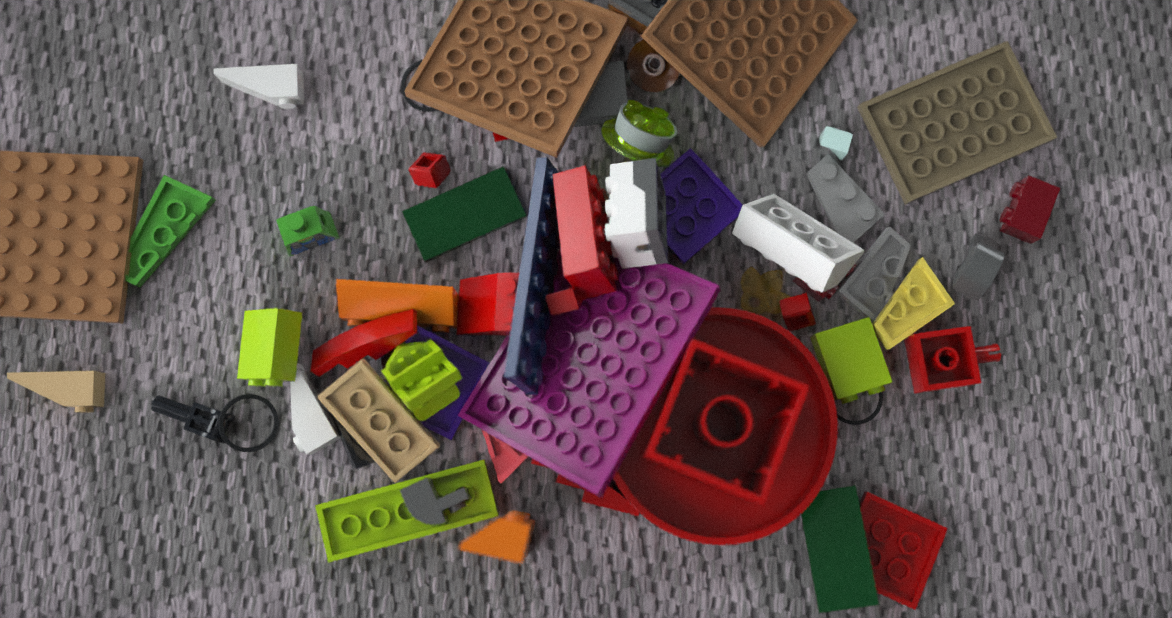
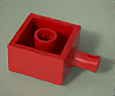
[904,326,1001,394]

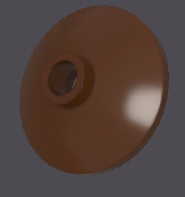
[627,39,680,92]

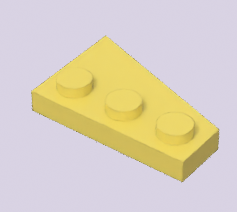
[872,257,955,350]

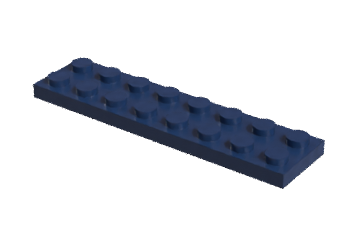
[504,157,561,395]

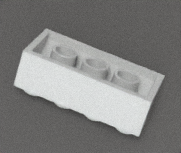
[732,194,864,293]

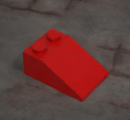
[456,272,519,335]

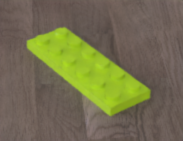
[315,459,499,563]

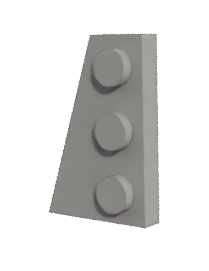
[806,154,885,243]
[836,227,911,323]

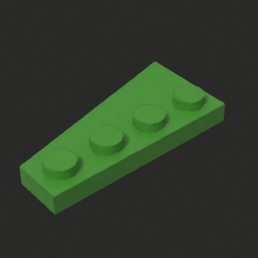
[125,175,216,287]

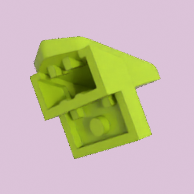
[381,339,462,421]

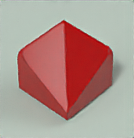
[408,152,451,188]
[546,285,583,315]
[779,293,816,332]

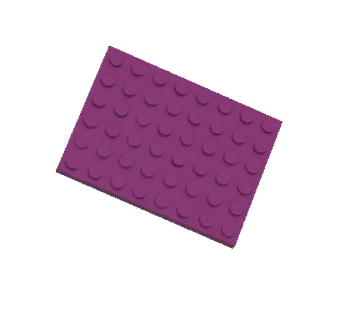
[458,248,721,497]

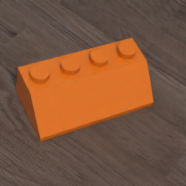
[336,279,459,333]
[459,510,536,563]

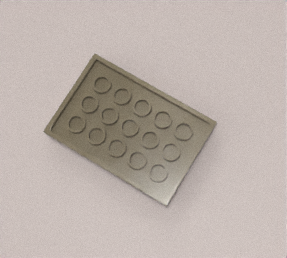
[857,41,1057,205]

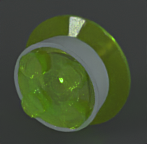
[601,100,677,167]

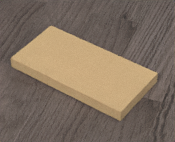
[317,358,440,483]

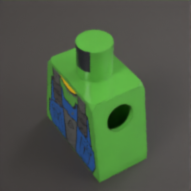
[276,206,339,257]

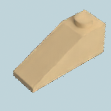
[7,371,105,413]

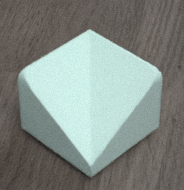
[819,126,853,160]

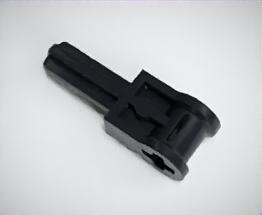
[151,395,236,443]

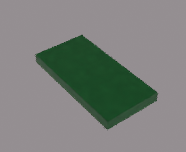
[402,166,526,263]
[801,485,879,613]

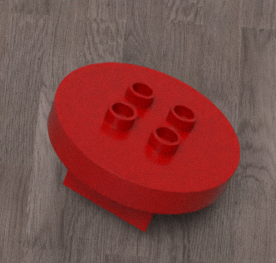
[613,307,838,545]

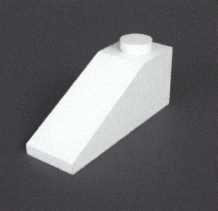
[214,64,304,109]
[290,363,340,455]

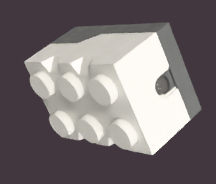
[605,158,668,268]

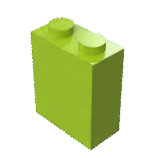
[237,308,302,387]
[810,317,892,404]

